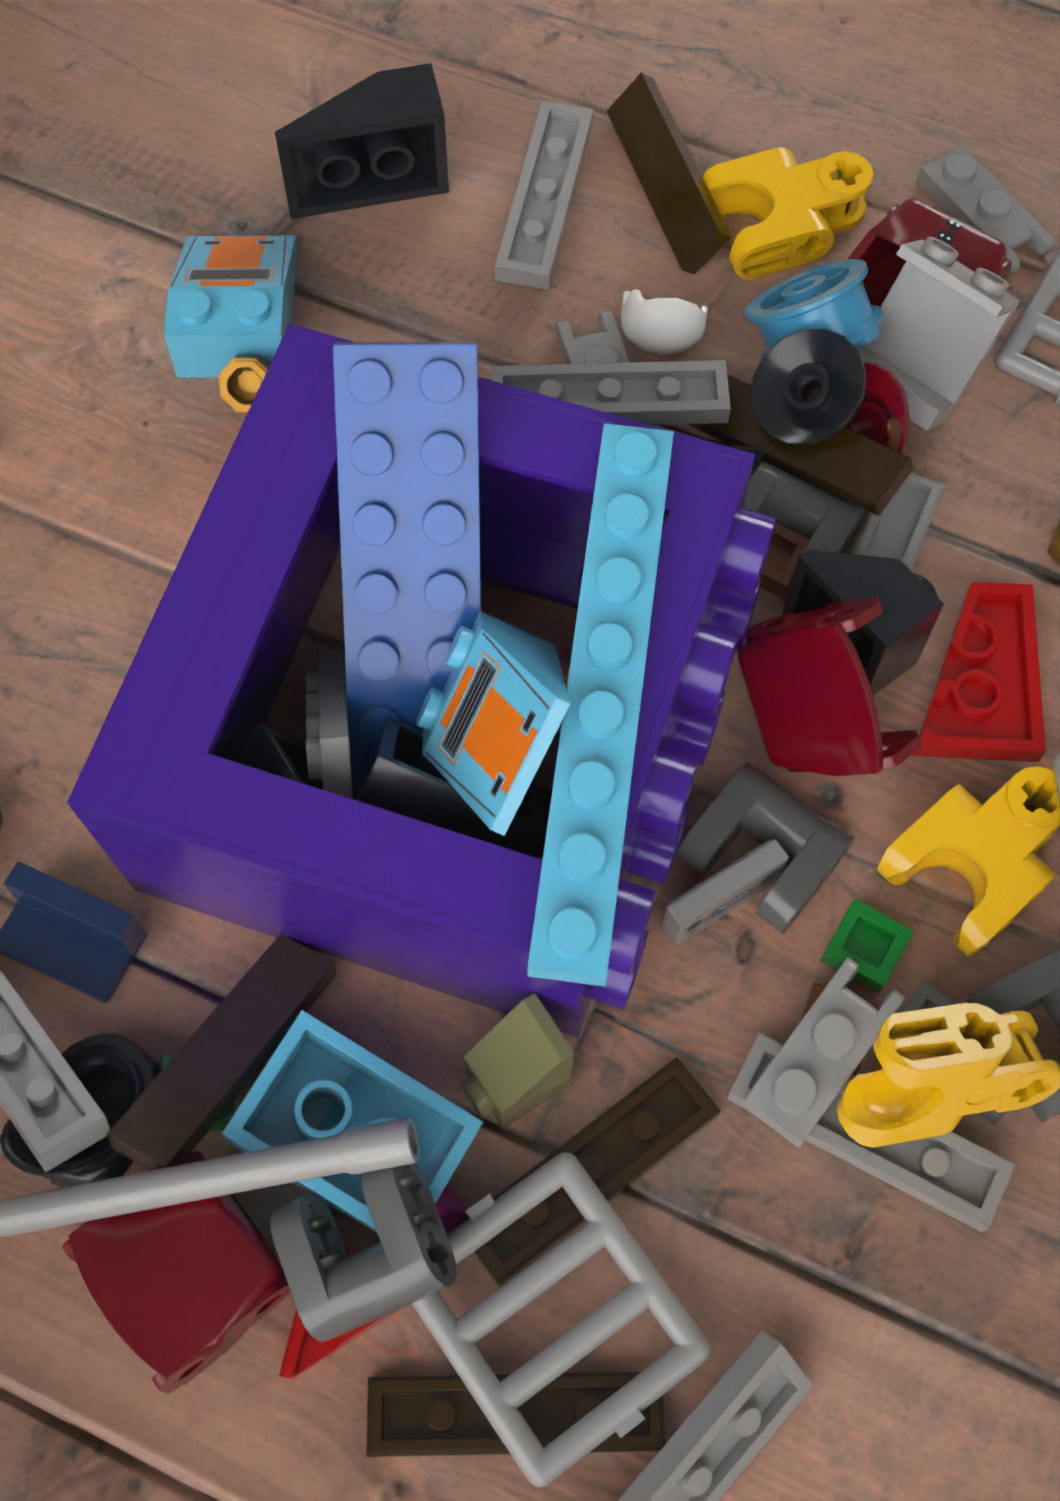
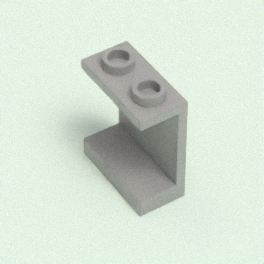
[855,237,1020,431]

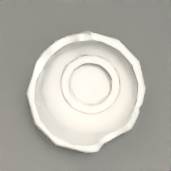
[621,289,708,356]

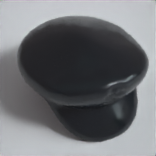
[0,1033,161,1188]

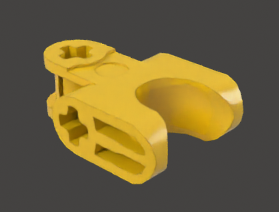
[702,147,873,280]
[876,766,1060,958]
[837,1003,1060,1148]

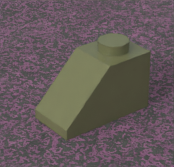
[460,993,574,1129]

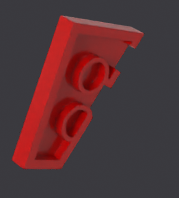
[913,582,1046,762]

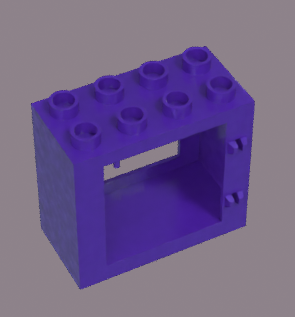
[67,324,777,1037]

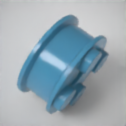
[744,259,884,360]

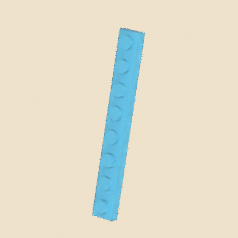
[527,423,674,987]

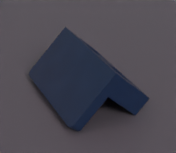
[0,861,147,1003]

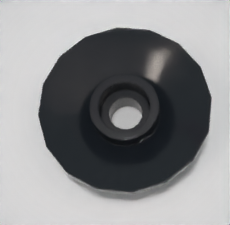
[750,329,867,446]

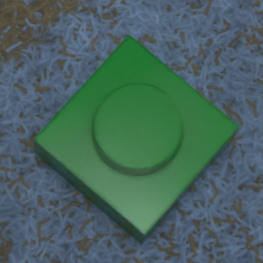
[820,899,914,994]

